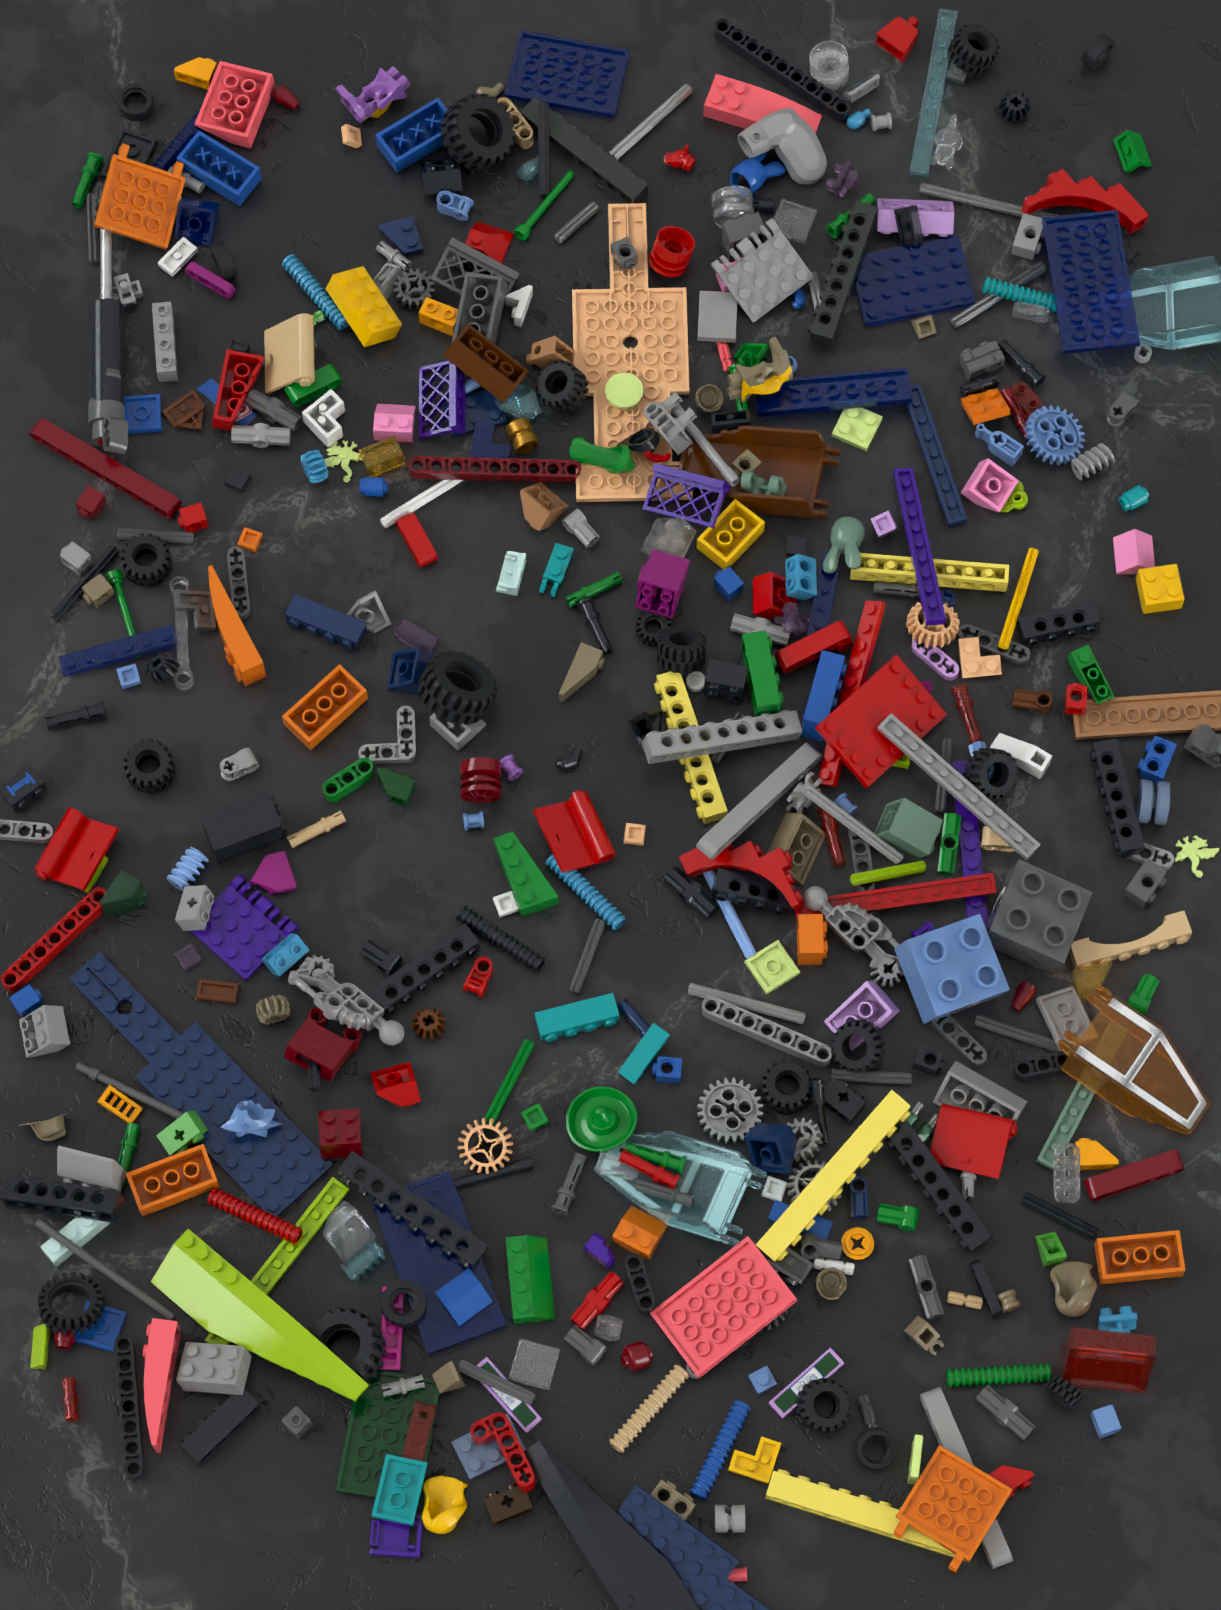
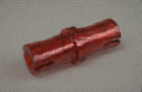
[61,1377,79,1421]

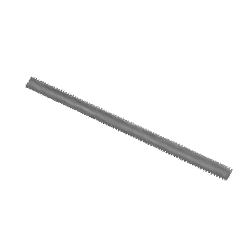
[919,183,1105,237]

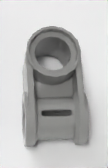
[220,748,259,782]

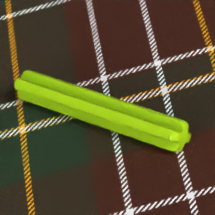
[850,861,926,886]

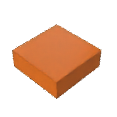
[237,527,263,552]

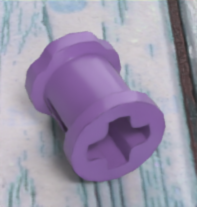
[499,754,523,781]

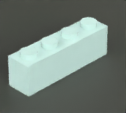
[40,1218,111,1268]

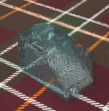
[494,381,541,420]

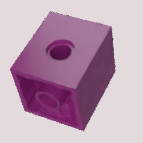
[635,549,690,618]

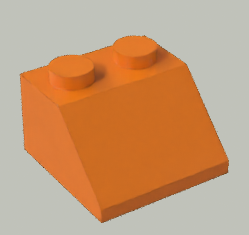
[612,1206,668,1261]

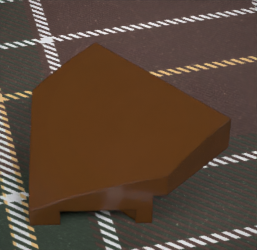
[162,390,205,430]

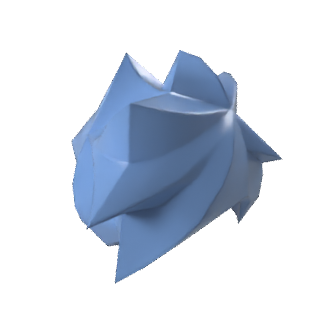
[221,1100,282,1138]

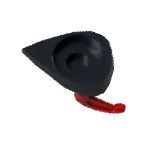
[616,427,671,463]

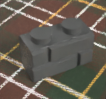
[959,340,1005,380]

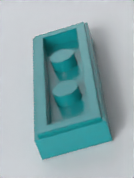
[618,1023,671,1084]

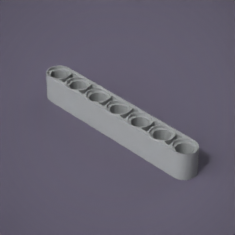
[702,996,832,1067]

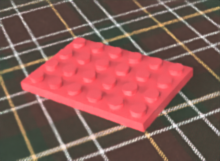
[650,1236,798,1378]

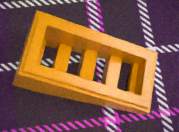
[97,1085,143,1123]

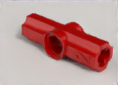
[570,1272,624,1331]

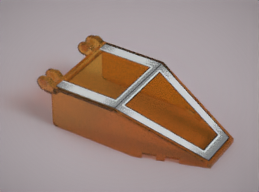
[1058,986,1210,1136]

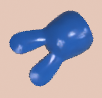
[730,152,786,198]

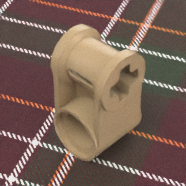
[981,826,1015,853]

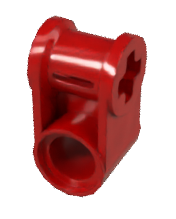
[463,957,493,998]

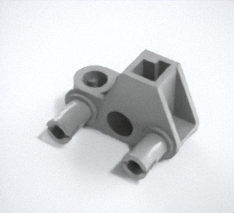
[643,392,697,455]

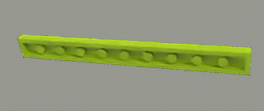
[205,1177,349,1345]

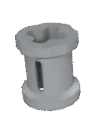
[871,113,892,132]

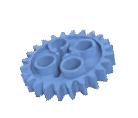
[1024,405,1085,465]

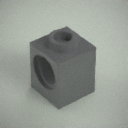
[611,236,638,271]
[281,1406,313,1440]

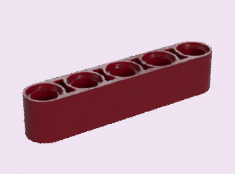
[1084,1149,1185,1201]

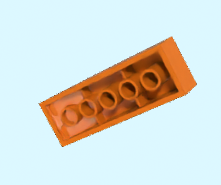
[208,565,266,687]

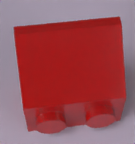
[753,572,797,619]

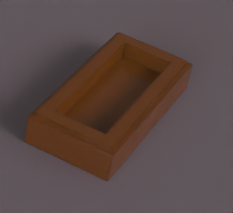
[196,979,239,1005]

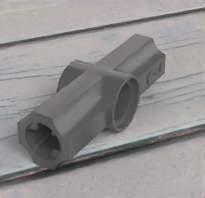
[245,389,302,432]
[908,1255,944,1320]
[976,1385,1036,1441]

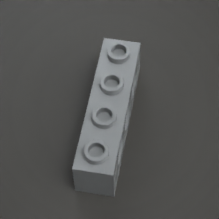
[152,302,178,382]

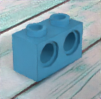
[785,554,817,601]
[261,933,309,977]

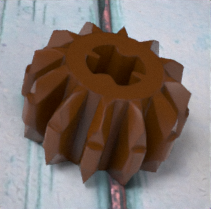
[412,1006,446,1041]

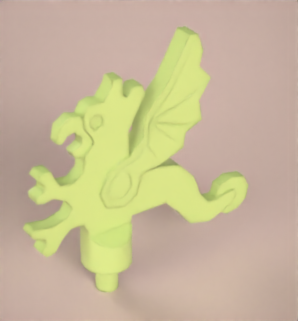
[324,440,365,483]
[1174,835,1219,878]

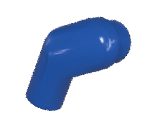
[792,288,806,310]

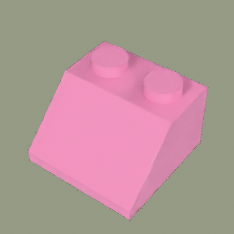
[373,404,416,442]
[961,458,1019,513]

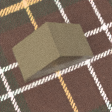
[432,1361,465,1394]

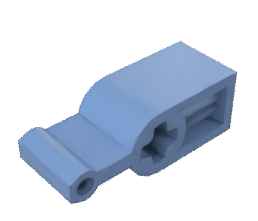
[975,423,1024,467]

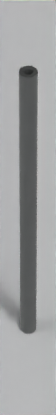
[34,1219,175,1320]

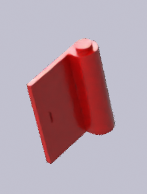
[533,790,617,873]
[34,808,119,891]
[930,1103,1018,1179]

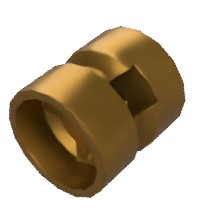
[506,418,539,454]

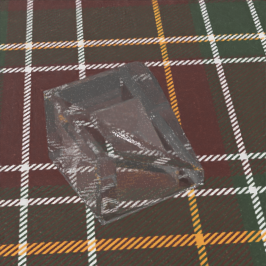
[594,1314,623,1342]

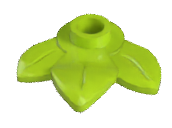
[1000,481,1028,513]

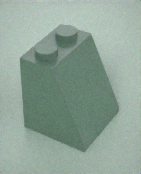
[874,798,943,858]

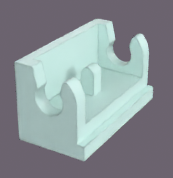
[496,551,526,596]

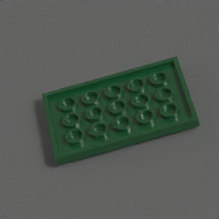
[336,1370,440,1506]

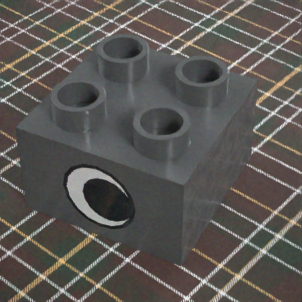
[985,859,1093,975]

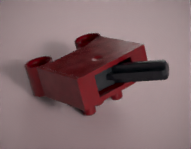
[284,1008,361,1092]

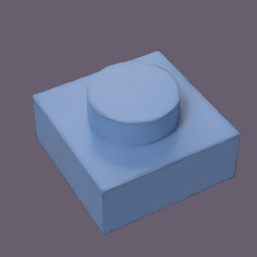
[117,664,141,689]
[748,1366,777,1395]

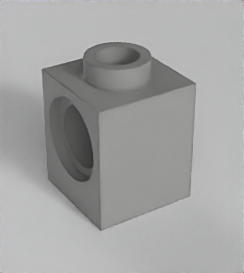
[60,541,92,576]

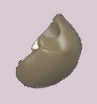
[695,384,724,414]
[816,1267,847,1300]

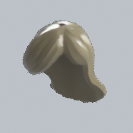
[1050,1261,1097,1317]

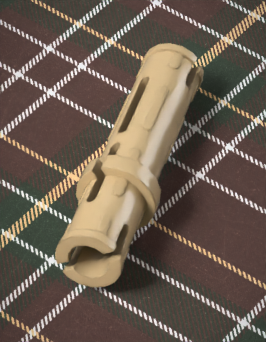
[287,810,346,848]

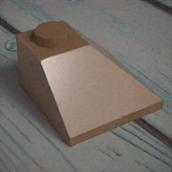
[520,482,569,531]

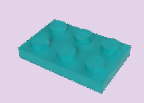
[371,1454,428,1526]

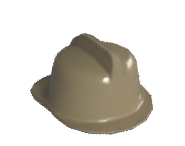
[19,1113,68,1141]

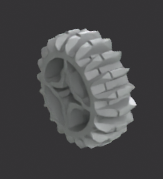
[787,1159,843,1211]

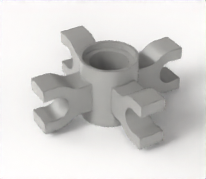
[785,771,823,814]

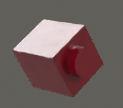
[75,485,107,520]

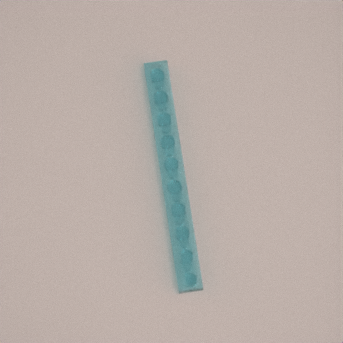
[909,8,958,177]

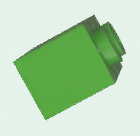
[156,1110,208,1156]

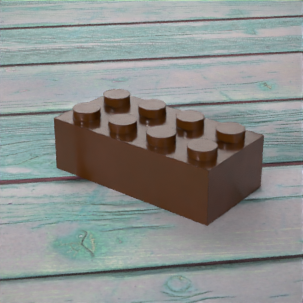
[443,324,529,403]

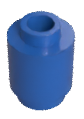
[359,477,388,497]

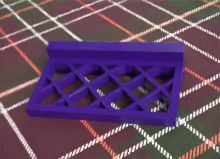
[419,361,465,440]
[642,463,730,529]

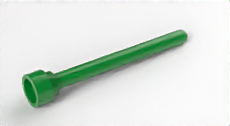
[513,171,574,241]
[106,569,142,658]

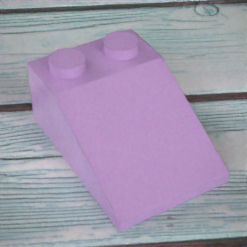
[824,980,900,1051]

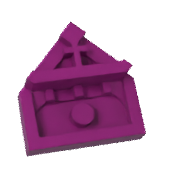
[250,851,297,895]

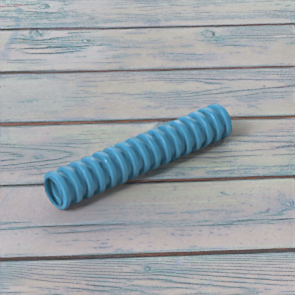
[282,254,349,330]
[546,854,626,930]

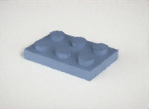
[451,1413,526,1481]

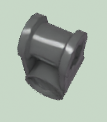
[1107,390,1141,427]

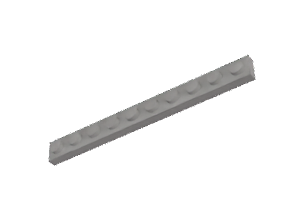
[877,714,1041,861]

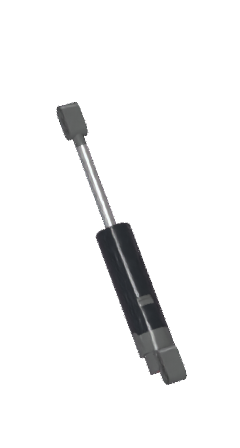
[88,182,128,455]

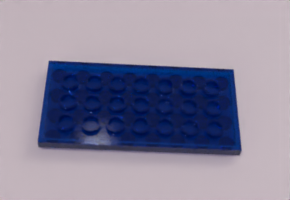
[1042,210,1140,354]
[371,1170,506,1355]

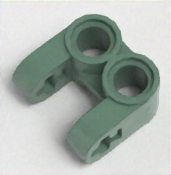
[741,471,787,496]

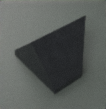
[628,711,662,754]

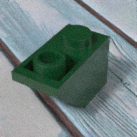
[377,767,416,807]

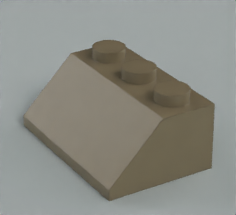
[767,813,827,886]

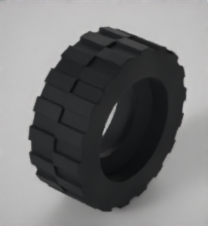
[380,1279,427,1328]

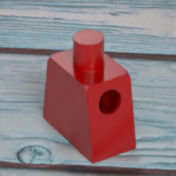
[875,16,919,62]

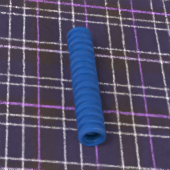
[690,1400,751,1500]

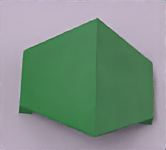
[734,343,770,367]

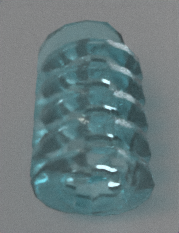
[340,1238,386,1282]

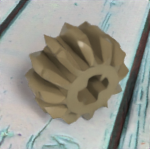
[256,995,291,1024]

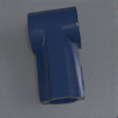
[849,1175,869,1219]

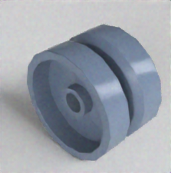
[1136,779,1170,825]

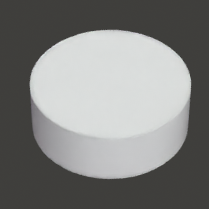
[686,671,705,692]

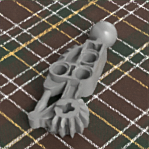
[803,886,904,987]
[288,954,405,1046]

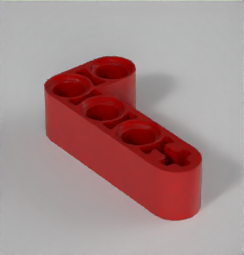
[774,621,854,673]
[470,1412,536,1492]

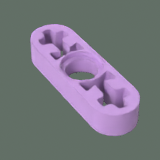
[911,639,959,681]

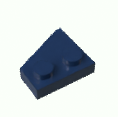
[378,216,423,256]

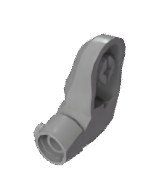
[738,108,827,185]

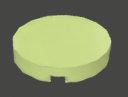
[605,373,643,410]

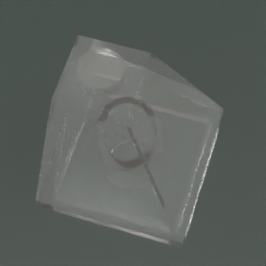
[323,1200,376,1264]

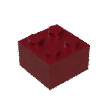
[318,1108,363,1159]

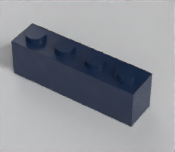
[285,594,367,650]

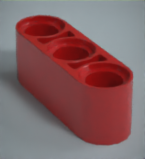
[395,512,438,568]

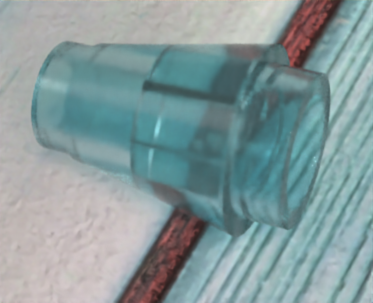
[517,156,538,182]

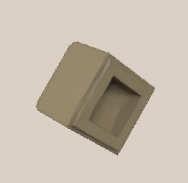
[911,314,937,339]

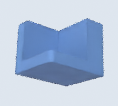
[1090,1405,1121,1439]

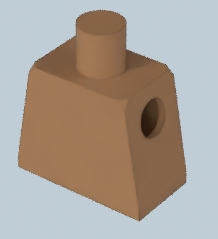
[526,336,575,370]

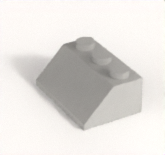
[57,1146,127,1192]

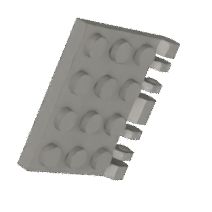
[711,218,814,323]

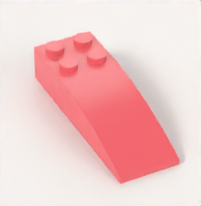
[704,74,822,134]
[143,1318,181,1453]

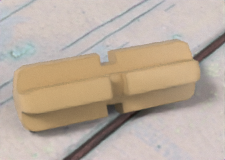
[947,1291,983,1309]

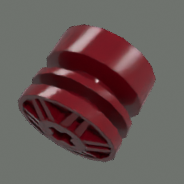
[460,757,501,803]

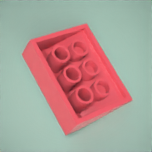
[195,61,276,149]

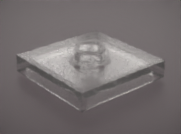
[509,1339,560,1390]

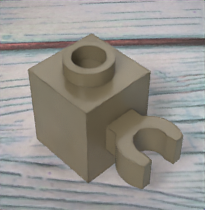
[904,1316,944,1355]

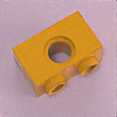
[419,297,458,336]

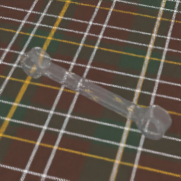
[170,576,194,690]

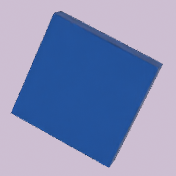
[125,394,162,434]
[75,1301,127,1353]

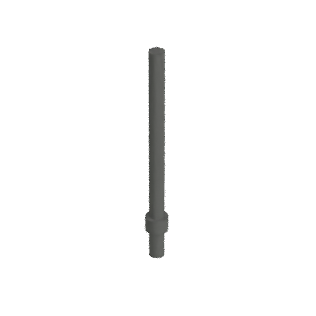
[75,1062,184,1119]

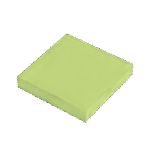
[744,940,800,995]
[907,1434,923,1485]

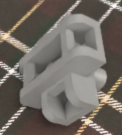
[112,273,143,307]

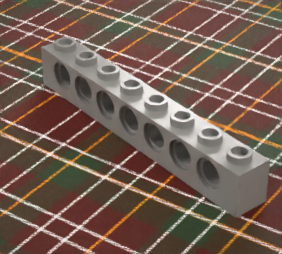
[642,710,803,764]

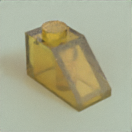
[1071,960,1113,999]

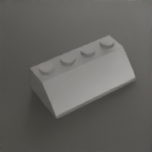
[933,1061,1027,1123]

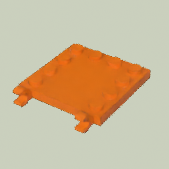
[94,143,186,250]
[893,1445,1013,1573]

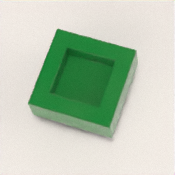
[521,1103,549,1132]

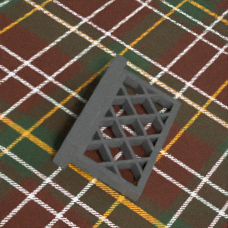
[430,237,519,302]

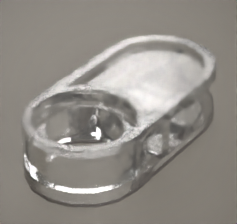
[1012,302,1050,323]

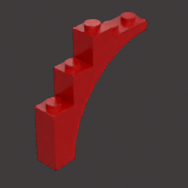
[1021,169,1149,234]
[679,841,803,911]

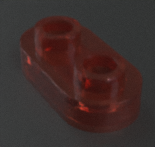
[1012,382,1042,416]

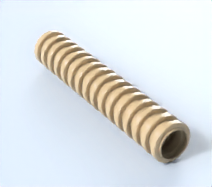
[609,1365,689,1453]

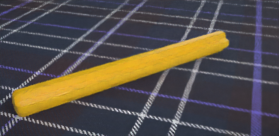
[998,548,1039,650]

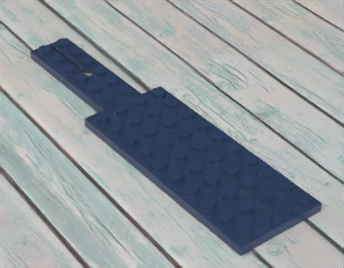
[69,952,334,1217]

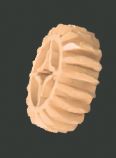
[906,602,960,649]
[458,1118,513,1174]

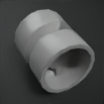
[715,1505,745,1533]

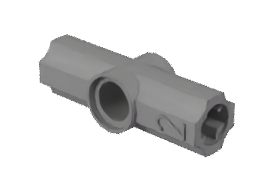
[231,423,291,448]
[730,613,791,647]

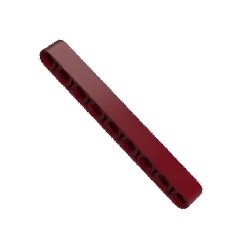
[29,418,182,519]
[408,456,581,483]

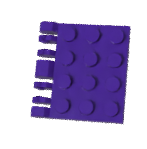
[190,874,299,982]

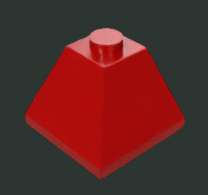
[465,222,514,264]
[370,1062,421,1107]

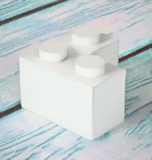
[302,389,345,448]

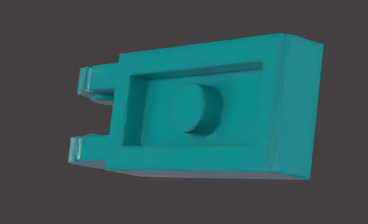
[539,543,574,597]

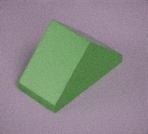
[1035,1232,1067,1267]

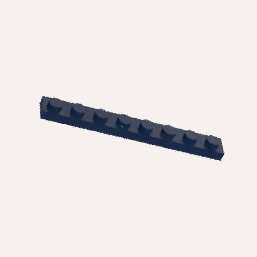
[901,383,967,527]

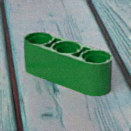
[285,364,343,407]
[322,758,374,803]

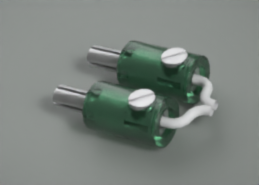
[895,1102,938,1149]

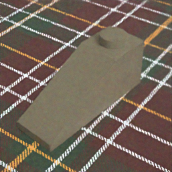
[559,643,605,702]

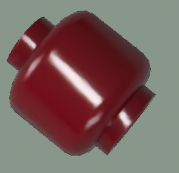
[620,1341,653,1371]

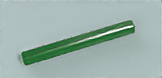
[481,1039,534,1131]

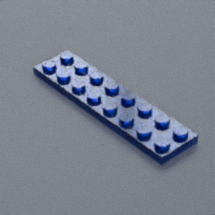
[756,367,912,417]

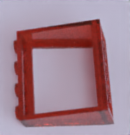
[1061,1327,1157,1393]

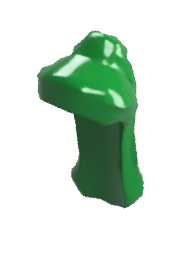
[569,437,635,474]

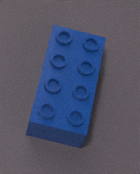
[375,98,447,173]
[177,130,262,206]

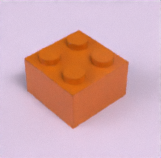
[797,914,828,965]

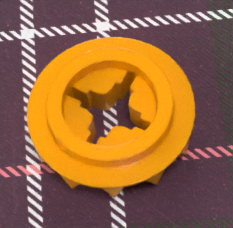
[841,1227,874,1260]

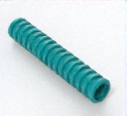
[982,277,1077,317]

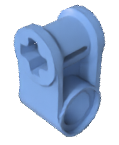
[437,191,474,221]

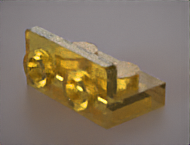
[359,436,405,477]

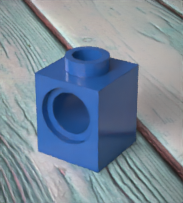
[713,566,744,602]
[9,984,43,1018]
[652,1056,682,1084]

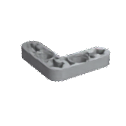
[358,706,416,764]

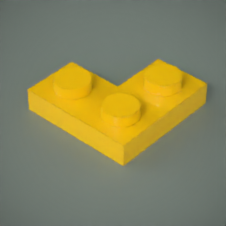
[728,1436,781,1484]

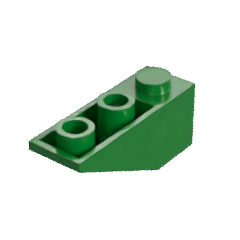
[1067,645,1115,705]

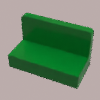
[1113,130,1152,173]

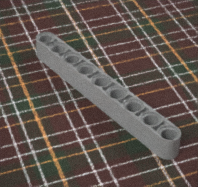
[696,742,822,860]
[920,1387,1013,1569]

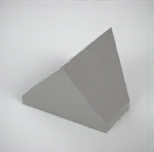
[347,591,391,634]

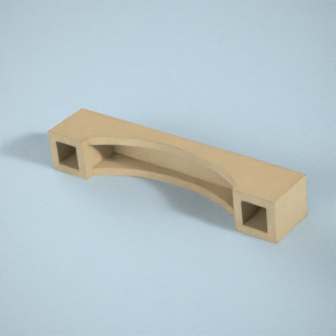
[1069,911,1192,971]

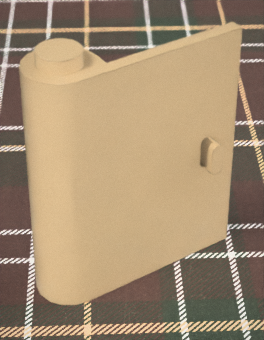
[264,314,315,394]

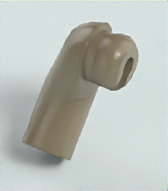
[476,82,505,98]

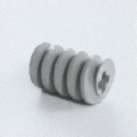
[1071,443,1115,481]

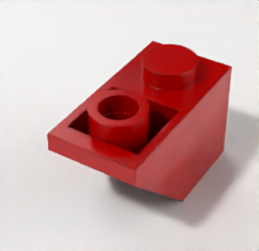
[988,1465,1034,1500]

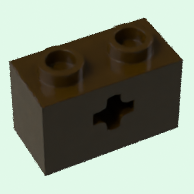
[484,1483,533,1526]

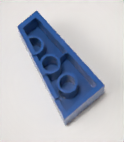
[800,650,847,742]

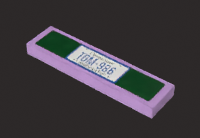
[768,1347,844,1419]
[477,1357,542,1434]

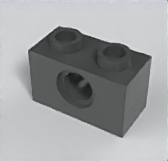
[1123,858,1167,909]

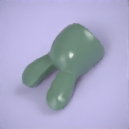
[823,517,865,574]

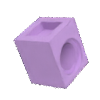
[871,511,899,537]

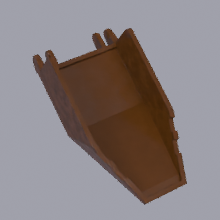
[679,426,841,520]

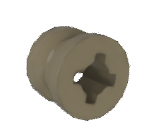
[996,1290,1021,1313]

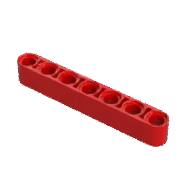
[1,887,110,993]

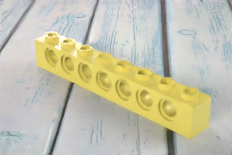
[850,553,1009,592]
[654,671,728,824]

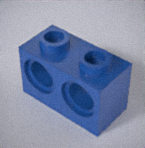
[1137,736,1177,784]

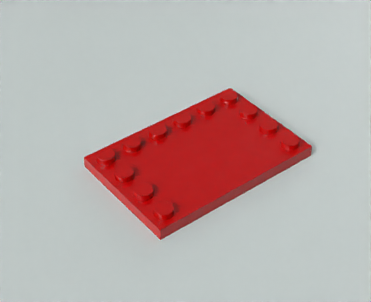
[814,654,947,788]

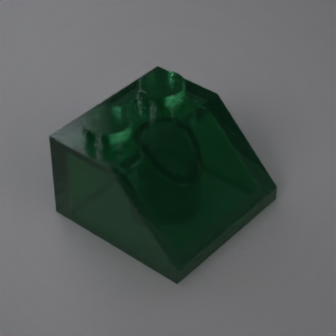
[99,870,146,917]

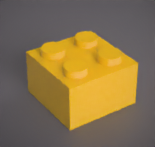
[1135,564,1185,614]

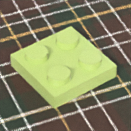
[831,402,883,452]

